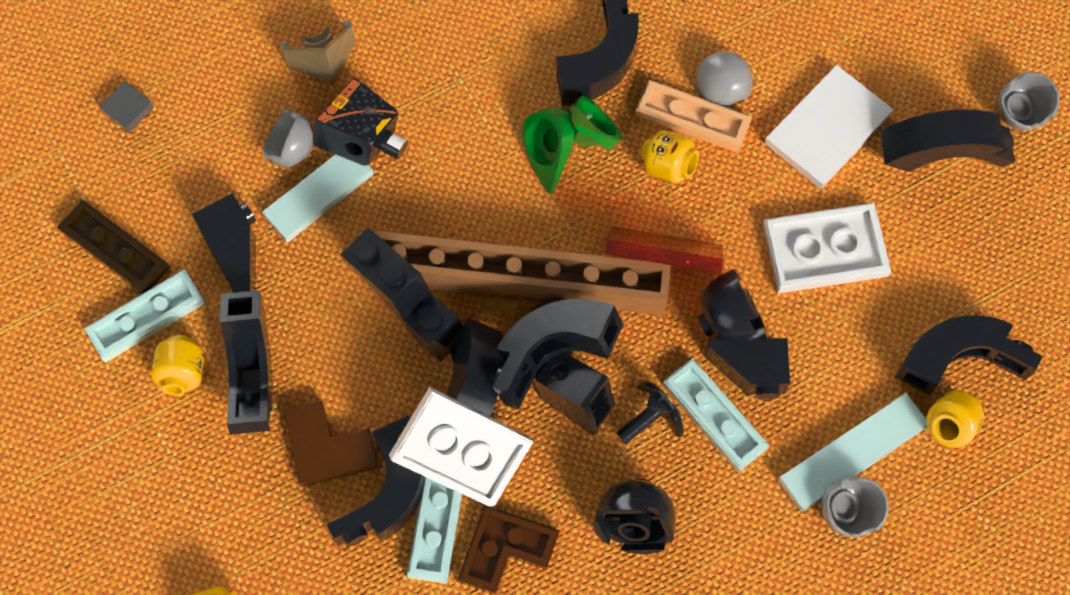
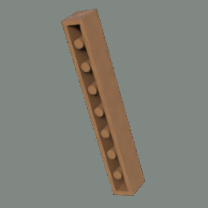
[360,229,671,315]

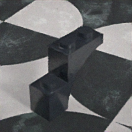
[340,228,462,362]

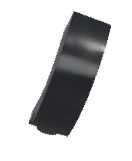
[556,0,639,106]
[880,110,1015,172]
[219,290,273,435]
[493,298,624,410]
[895,315,1043,396]
[446,317,505,416]
[327,415,424,547]

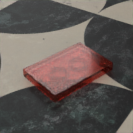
[605,226,723,273]

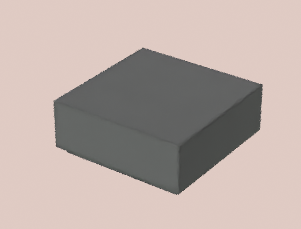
[99,81,154,133]

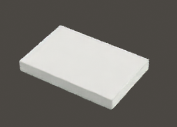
[764,65,893,189]
[762,203,891,294]
[389,387,533,508]

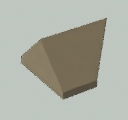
[280,19,356,85]

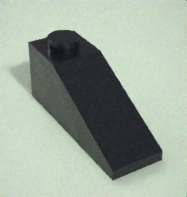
[192,193,256,293]

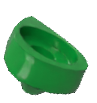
[569,95,623,151]
[522,107,575,194]

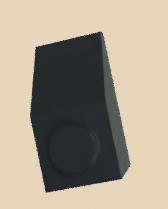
[706,338,790,400]

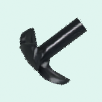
[616,381,684,444]

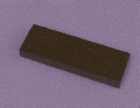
[57,200,170,294]

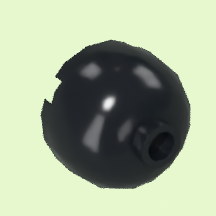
[697,269,769,344]
[594,478,676,555]

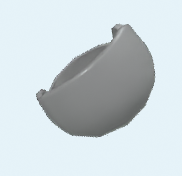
[695,51,754,107]
[997,71,1060,131]
[263,109,314,167]
[821,476,889,538]

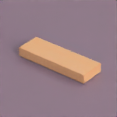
[635,80,752,153]

